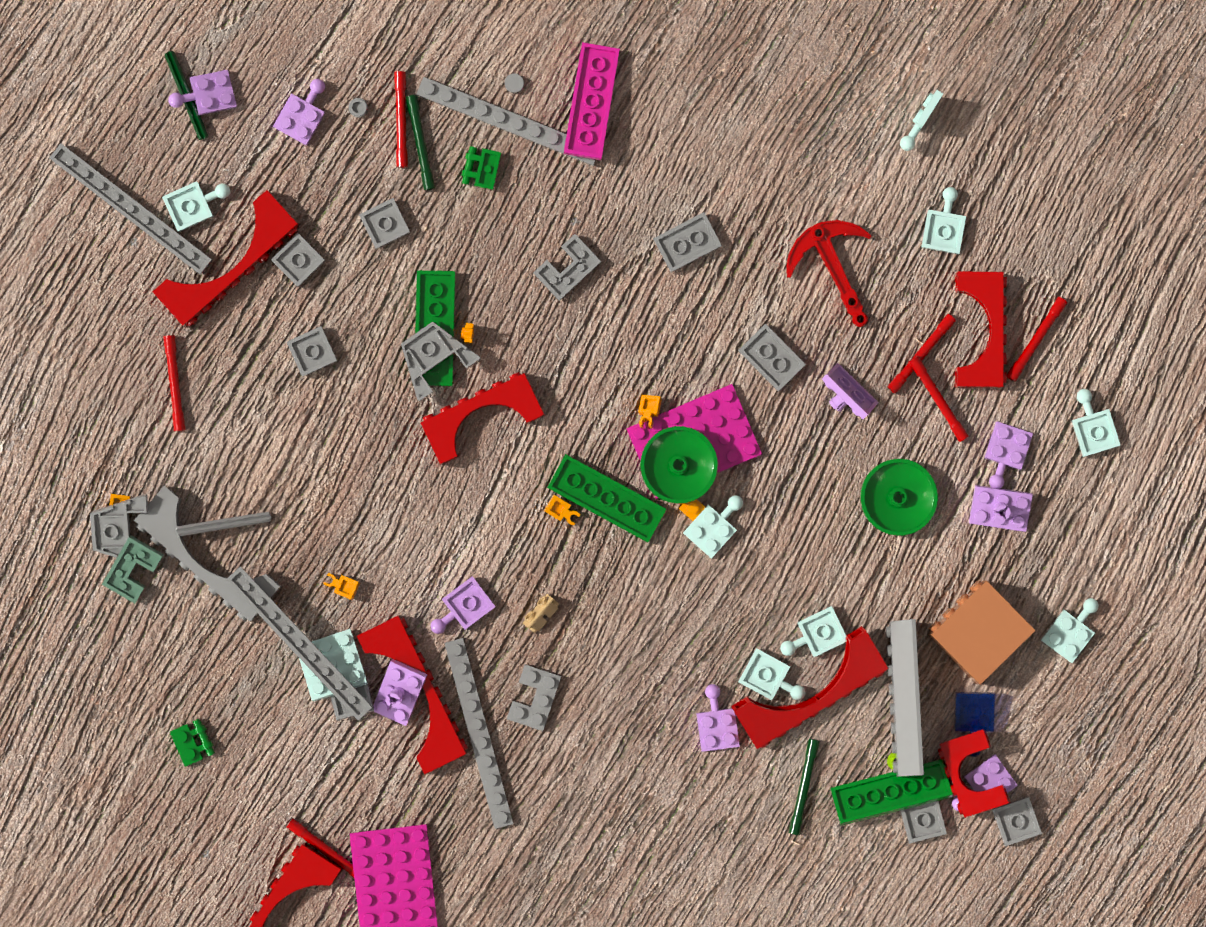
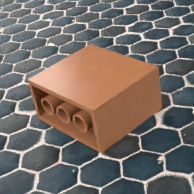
[928,580,1035,685]

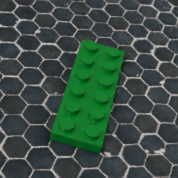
[415,270,455,386]
[547,454,666,543]
[830,759,953,826]

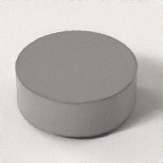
[505,74,524,94]
[349,98,368,118]

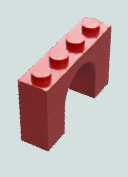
[938,729,1011,818]

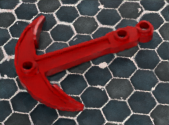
[786,220,871,327]

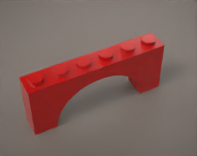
[955,271,1007,388]
[421,372,545,465]

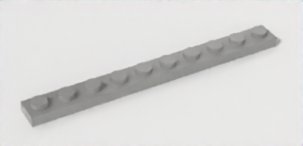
[416,77,596,166]
[49,143,212,275]
[226,566,373,721]
[444,638,514,829]

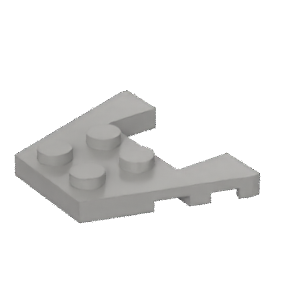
[401,322,480,402]
[90,494,148,558]

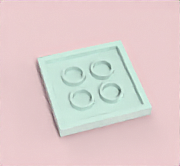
[299,629,368,702]

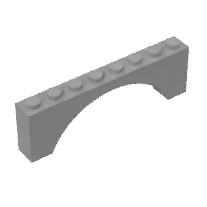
[134,486,282,622]

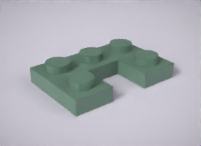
[102,535,164,604]

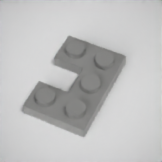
[533,234,601,301]
[507,664,561,731]

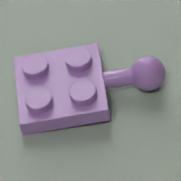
[168,69,237,115]
[273,79,325,146]
[984,421,1033,489]
[430,576,496,634]
[696,684,740,752]
[952,754,1018,811]

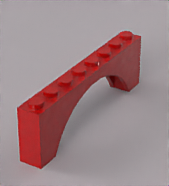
[152,190,299,327]
[357,615,468,775]
[731,626,888,749]
[249,843,342,927]

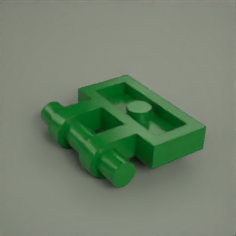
[461,146,501,190]
[170,718,215,767]

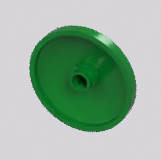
[640,426,718,504]
[860,459,938,536]

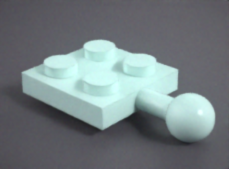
[900,90,943,151]
[162,181,230,232]
[921,187,966,255]
[1072,389,1120,457]
[683,495,743,559]
[1041,598,1099,663]
[780,606,846,657]
[738,648,806,700]

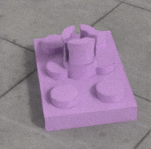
[822,363,879,419]
[969,485,1033,532]
[373,659,427,726]

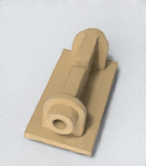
[523,594,559,633]

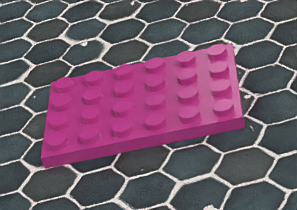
[626,384,762,499]
[350,824,438,927]

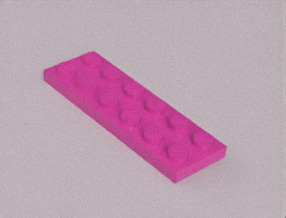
[563,42,620,160]

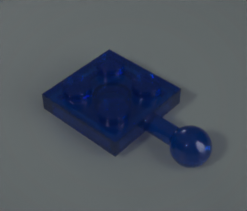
[955,692,995,757]

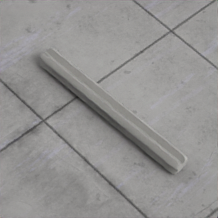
[176,512,271,536]

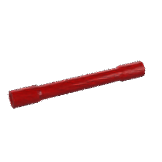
[394,71,408,168]
[1007,296,1068,382]
[887,314,956,394]
[163,335,186,432]
[908,355,969,442]
[286,818,354,878]

